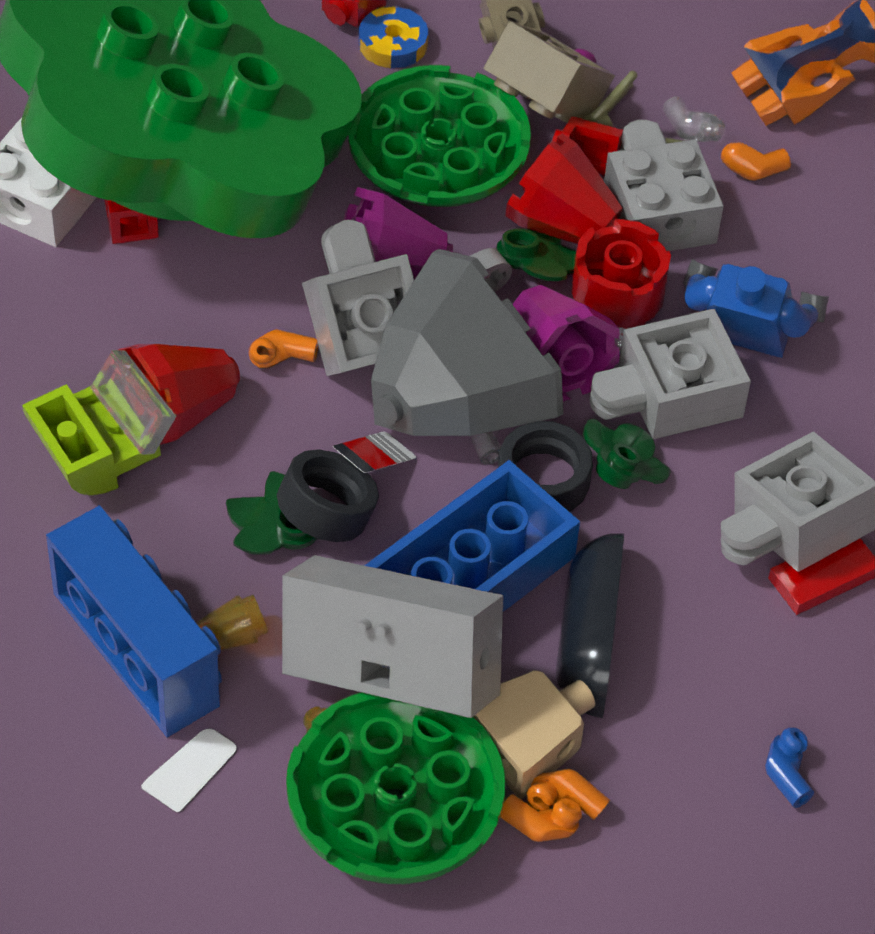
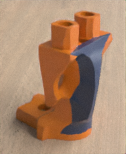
[731,0,875,126]

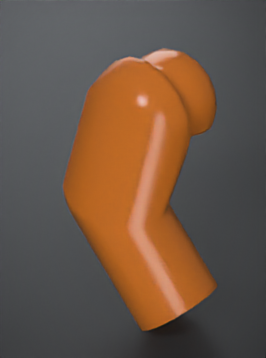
[721,142,791,181]
[249,329,319,368]
[527,769,610,820]
[500,794,582,842]

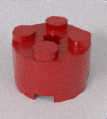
[571,219,671,330]

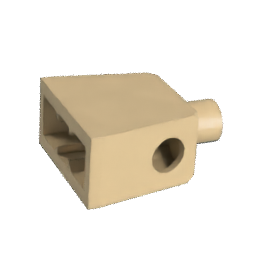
[473,670,595,799]

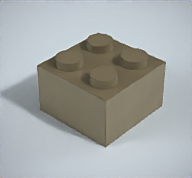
[483,21,616,123]

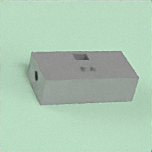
[282,555,503,718]

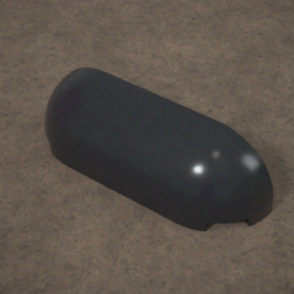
[556,533,624,718]

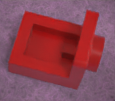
[552,116,623,176]

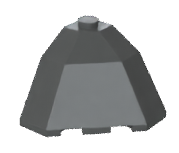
[371,249,563,436]

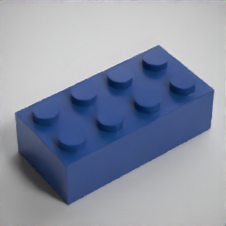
[364,460,580,612]
[46,505,222,738]

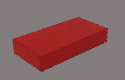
[768,538,875,615]

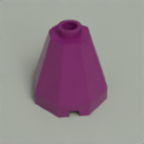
[343,187,453,280]
[512,285,620,402]

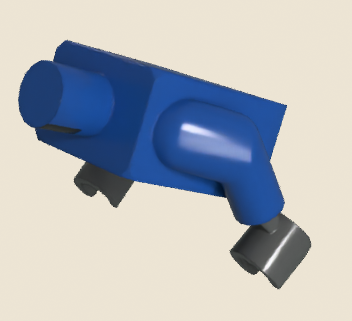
[683,259,829,358]

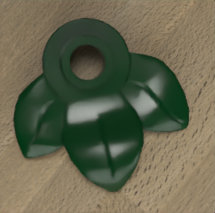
[496,229,576,281]
[583,419,671,489]
[226,471,317,555]

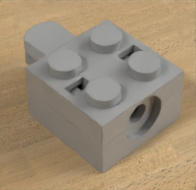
[604,120,723,251]
[302,220,414,376]
[590,309,751,439]
[721,431,875,572]

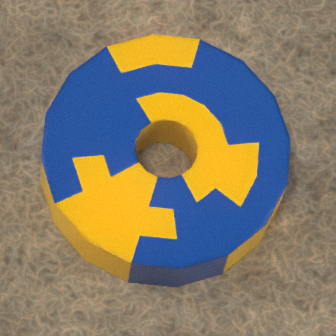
[358,7,429,68]

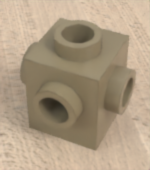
[478,0,545,49]

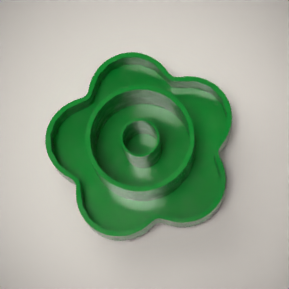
[0,0,362,238]

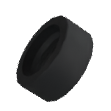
[498,421,593,512]
[277,449,379,542]

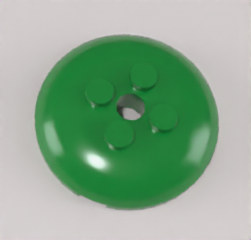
[348,65,531,207]
[286,692,505,885]

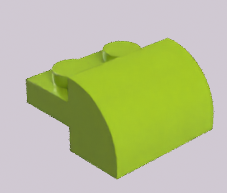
[22,376,161,495]

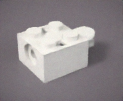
[0,117,97,247]

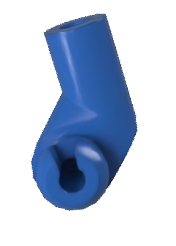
[765,727,814,808]

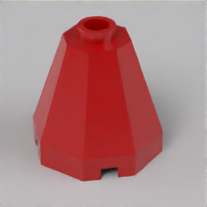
[505,133,623,244]
[113,344,240,445]

